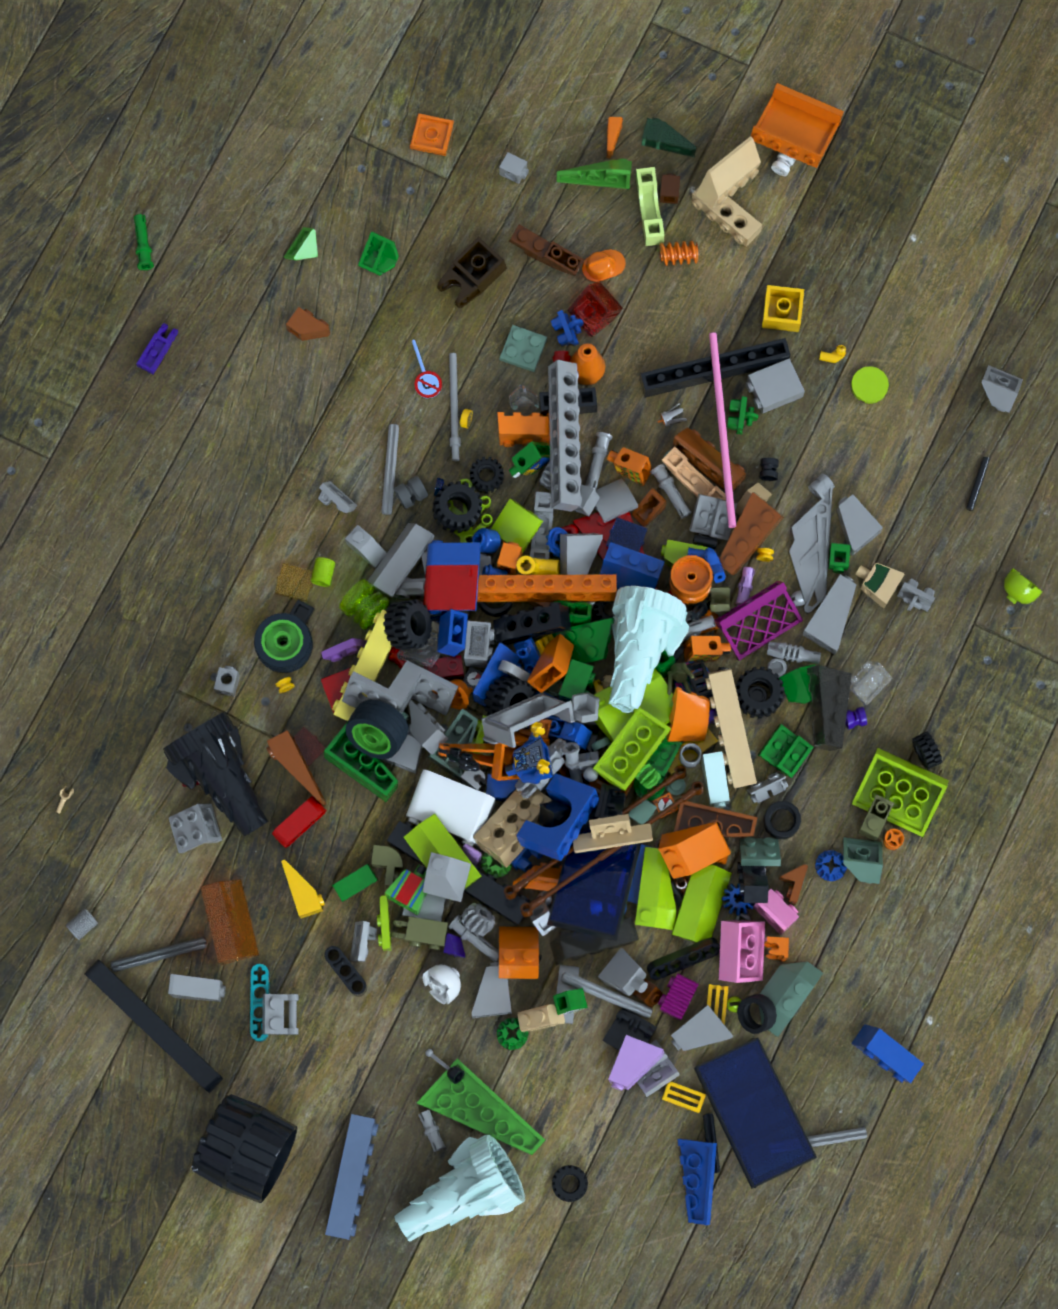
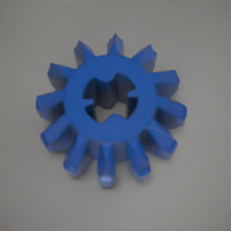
[722,883,753,916]

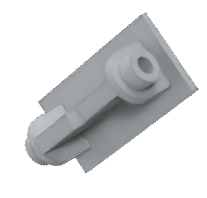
[746,773,788,803]

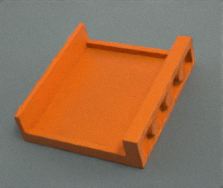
[751,83,844,168]

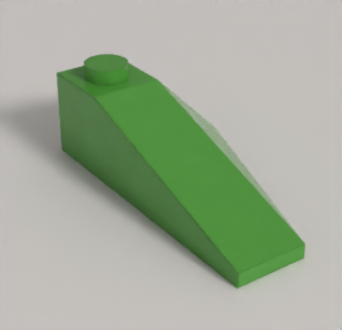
[557,158,632,189]

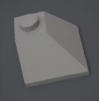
[981,365,1023,413]
[423,852,471,902]

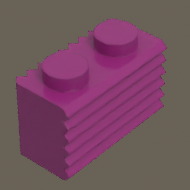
[658,974,699,1021]

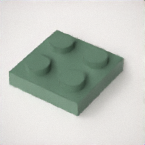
[500,325,547,372]
[739,837,781,866]

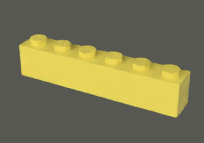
[332,609,392,722]

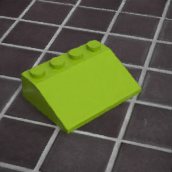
[594,668,674,742]
[852,748,949,837]

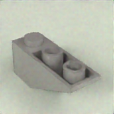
[409,700,449,755]

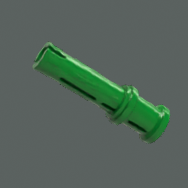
[134,214,154,271]

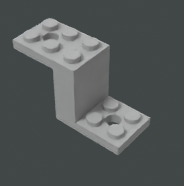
[342,660,459,716]

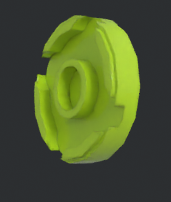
[851,366,889,404]

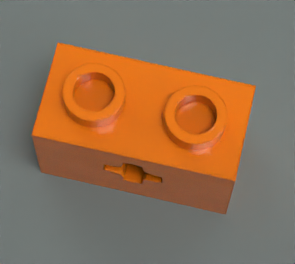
[497,542,522,575]

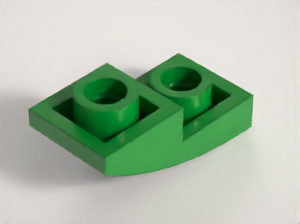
[332,864,378,902]

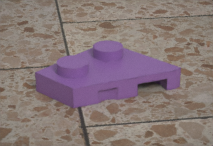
[321,638,367,662]

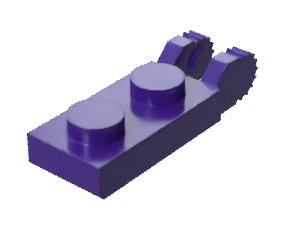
[136,323,178,375]

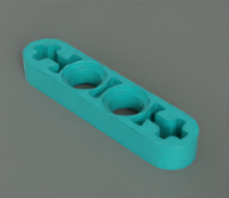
[250,964,269,1042]

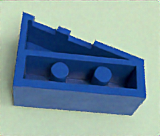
[851,1024,924,1083]

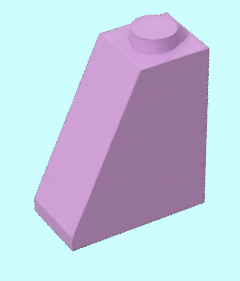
[608,1035,664,1091]

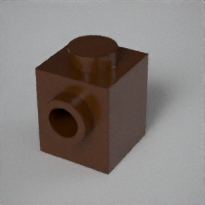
[659,173,680,204]

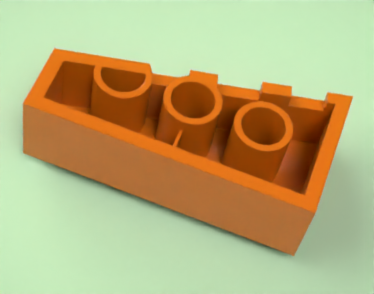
[497,412,550,447]

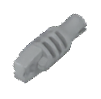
[767,642,821,665]

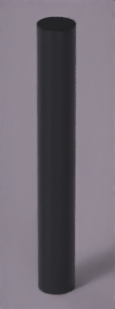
[966,457,990,511]

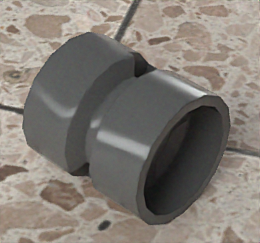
[393,475,428,509]

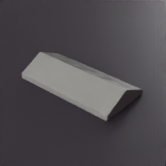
[366,523,435,597]

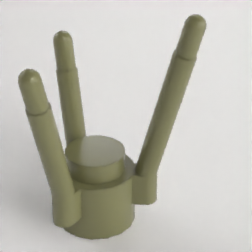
[667,663,694,695]

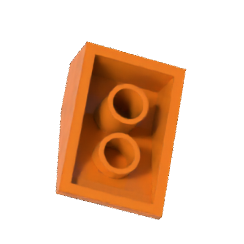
[658,822,731,879]
[499,926,539,979]

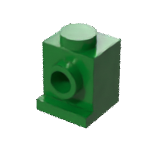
[828,543,850,574]

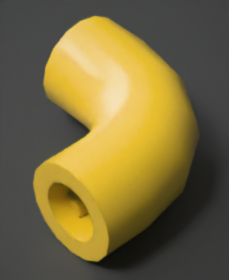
[516,556,560,575]

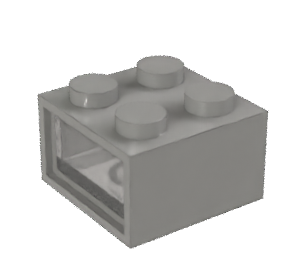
[464,621,495,668]

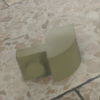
[371,845,404,888]

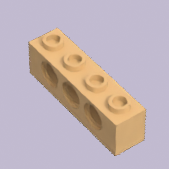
[691,186,762,247]

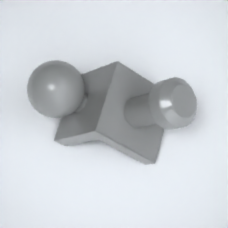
[579,751,599,782]

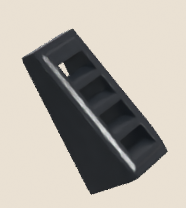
[687,659,713,700]

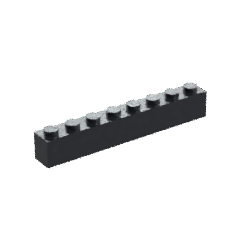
[640,338,791,398]
[387,821,530,927]

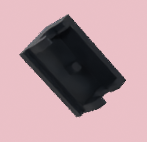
[595,784,626,819]

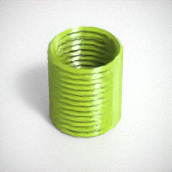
[310,557,336,587]

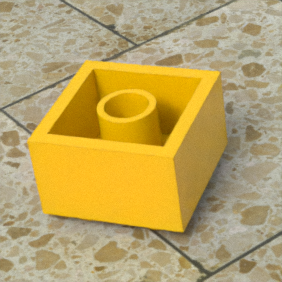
[762,285,804,332]

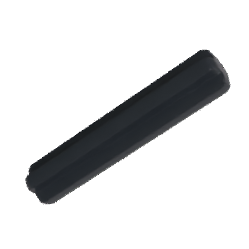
[703,1113,720,1173]

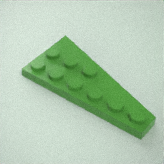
[417,1059,545,1155]

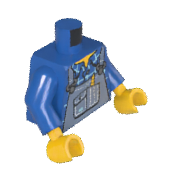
[505,722,553,784]

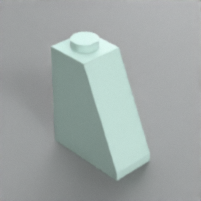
[701,751,730,809]

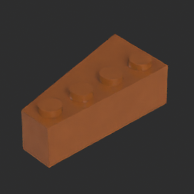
[719,492,784,575]

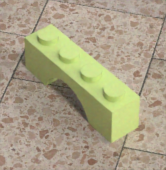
[636,167,665,246]

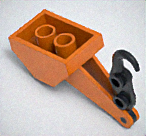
[438,732,550,781]

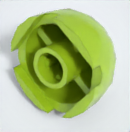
[1004,568,1043,604]

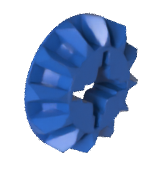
[545,527,568,558]
[815,850,847,881]

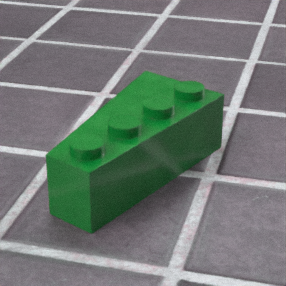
[324,722,398,802]

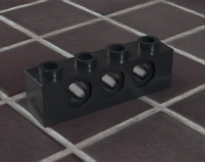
[493,602,571,645]

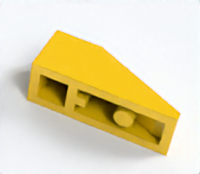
[281,860,325,919]

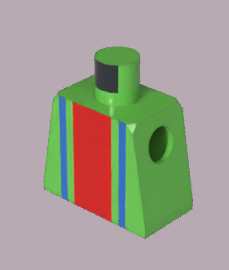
[385,865,427,916]

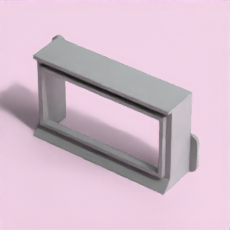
[482,692,576,748]

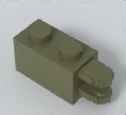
[390,916,449,951]

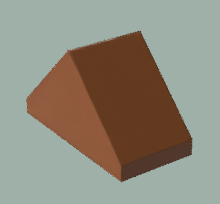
[631,488,666,527]

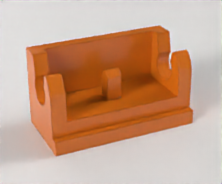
[764,936,789,962]

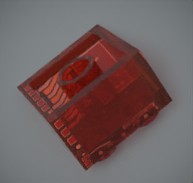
[567,281,623,337]

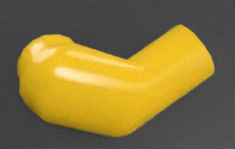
[819,345,846,363]

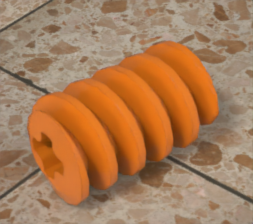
[660,241,698,266]

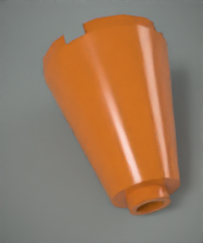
[570,343,605,385]

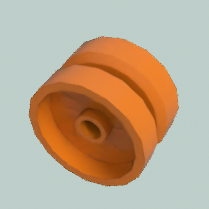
[670,555,713,604]

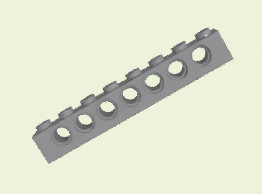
[548,360,582,512]

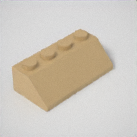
[696,136,761,209]

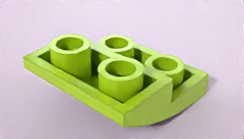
[491,499,543,552]

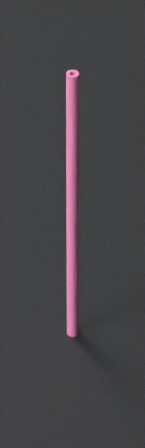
[709,333,736,528]

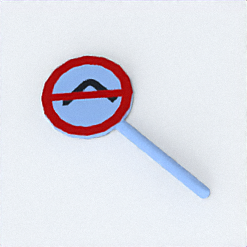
[412,340,442,398]

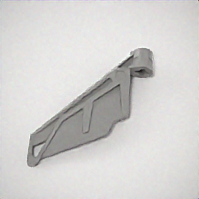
[789,473,835,614]

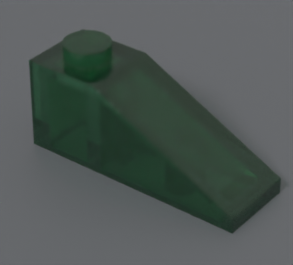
[642,118,696,158]

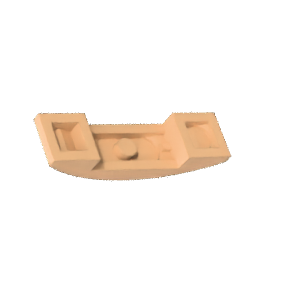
[662,446,726,500]

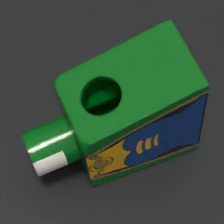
[509,441,550,478]

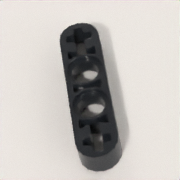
[647,937,720,980]

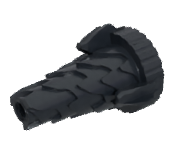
[163,712,268,836]

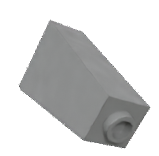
[802,574,857,655]

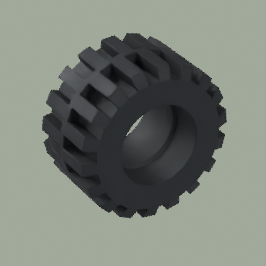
[432,481,482,533]
[383,600,432,650]
[736,667,784,719]
[484,676,535,716]

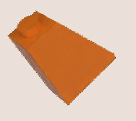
[527,634,574,693]

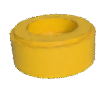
[460,409,473,429]

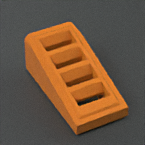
[606,117,623,158]

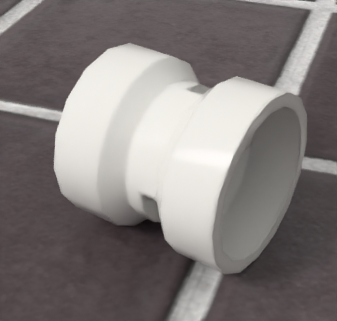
[771,152,796,176]

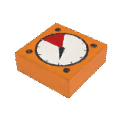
[652,792,679,819]

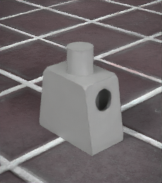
[382,724,423,774]
[598,948,648,996]

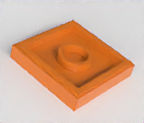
[410,113,454,156]

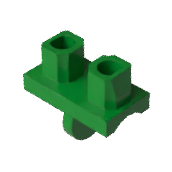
[727,396,759,435]

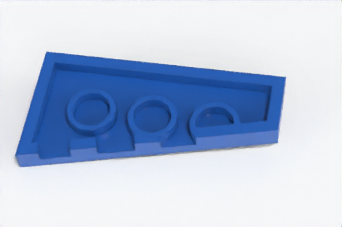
[677,1139,717,1225]

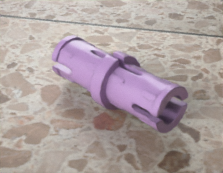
[735,567,755,605]

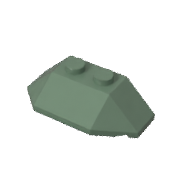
[759,961,823,1037]

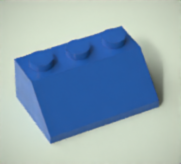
[599,542,665,590]
[473,643,522,707]

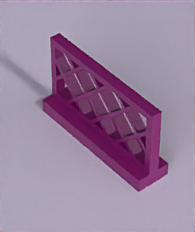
[714,581,803,661]

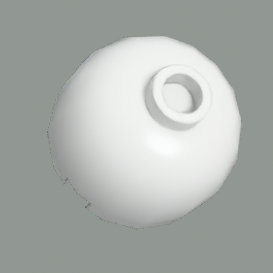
[422,964,461,1004]

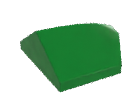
[358,231,399,276]
[779,664,824,704]

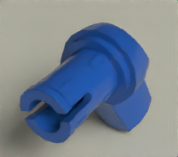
[688,547,726,583]

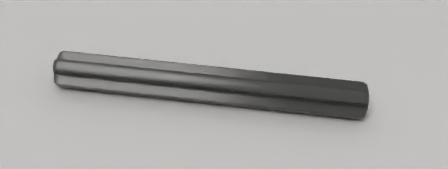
[110,937,207,972]

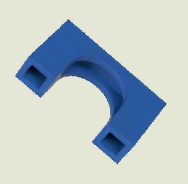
[516,773,599,861]

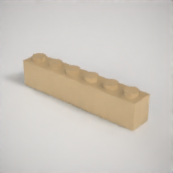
[705,668,757,788]

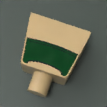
[855,563,905,608]

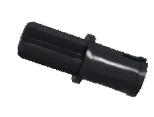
[690,597,711,620]

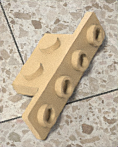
[573,814,653,853]

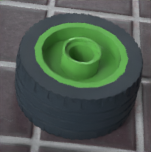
[254,613,313,673]
[346,699,409,759]

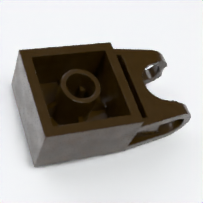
[437,237,507,308]

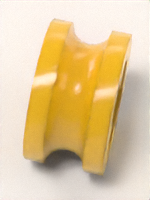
[756,548,774,562]
[275,677,295,694]

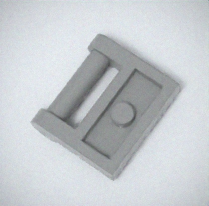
[262,994,299,1035]

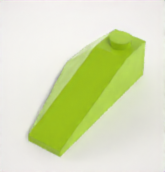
[635,847,676,930]

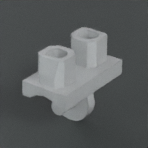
[897,578,935,612]

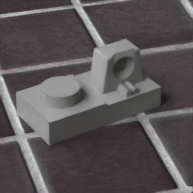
[318,481,358,513]
[350,921,377,962]

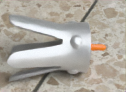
[658,403,687,427]

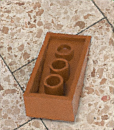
[266,730,327,806]

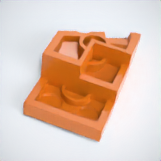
[666,687,710,742]

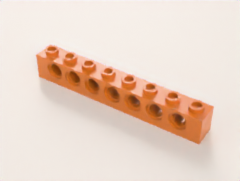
[477,574,617,602]

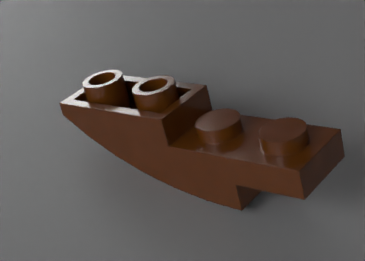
[509,224,584,276]

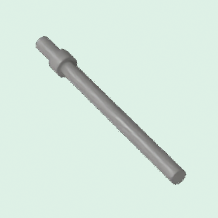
[449,353,461,461]

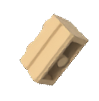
[517,1004,565,1032]

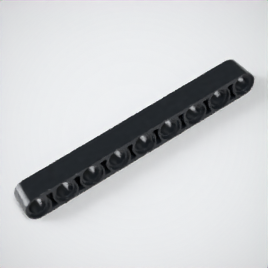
[84,959,223,1093]

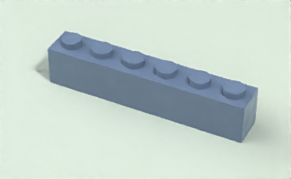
[325,1114,379,1240]

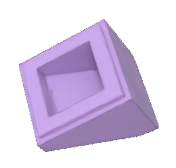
[462,844,482,866]

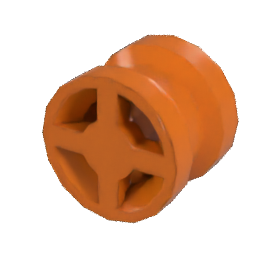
[883,828,904,850]

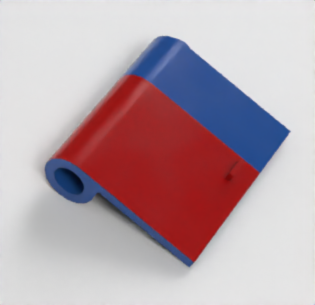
[423,540,481,615]

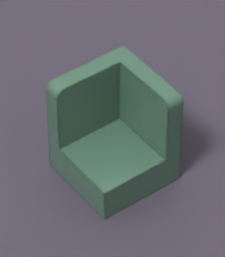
[629,796,657,825]

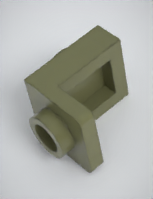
[710,586,731,614]

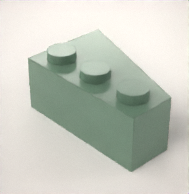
[428,708,478,780]

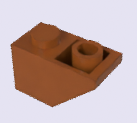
[286,307,330,341]

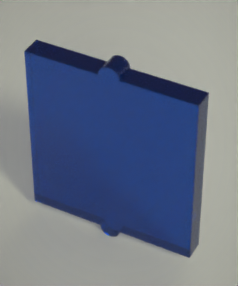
[606,517,648,552]

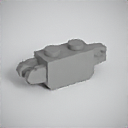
[515,738,567,799]

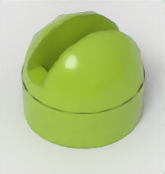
[727,996,742,1013]

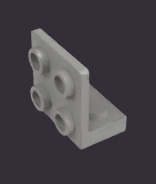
[169,804,222,854]

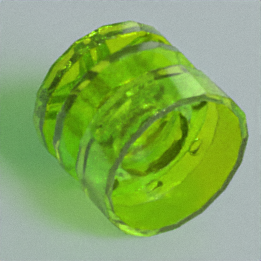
[339,579,390,630]

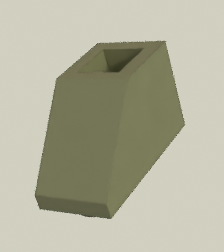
[858,795,894,841]

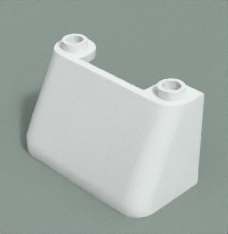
[406,769,496,847]

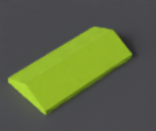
[593,707,671,791]
[404,814,482,889]
[671,865,732,943]

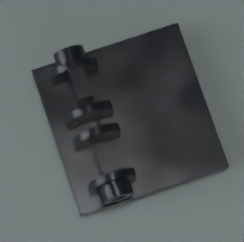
[602,1008,657,1051]

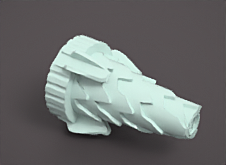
[608,586,689,713]
[394,1135,525,1241]

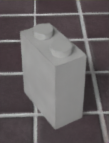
[746,358,805,414]

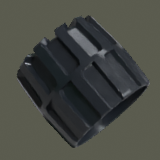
[192,1094,297,1203]

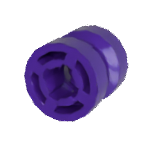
[843,707,867,730]

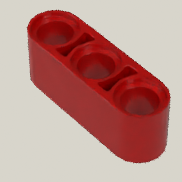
[272,796,327,848]

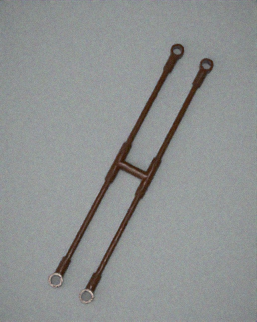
[504,765,704,917]

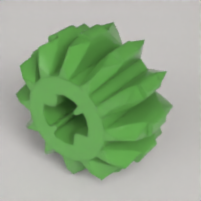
[635,762,661,789]

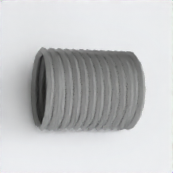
[679,743,702,768]
[66,908,98,940]

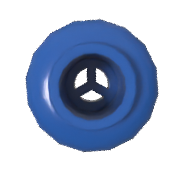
[472,528,501,554]

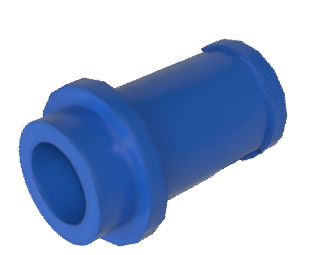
[482,564,508,575]

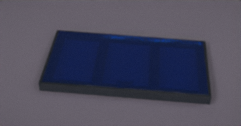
[547,830,642,941]
[694,1038,817,1189]

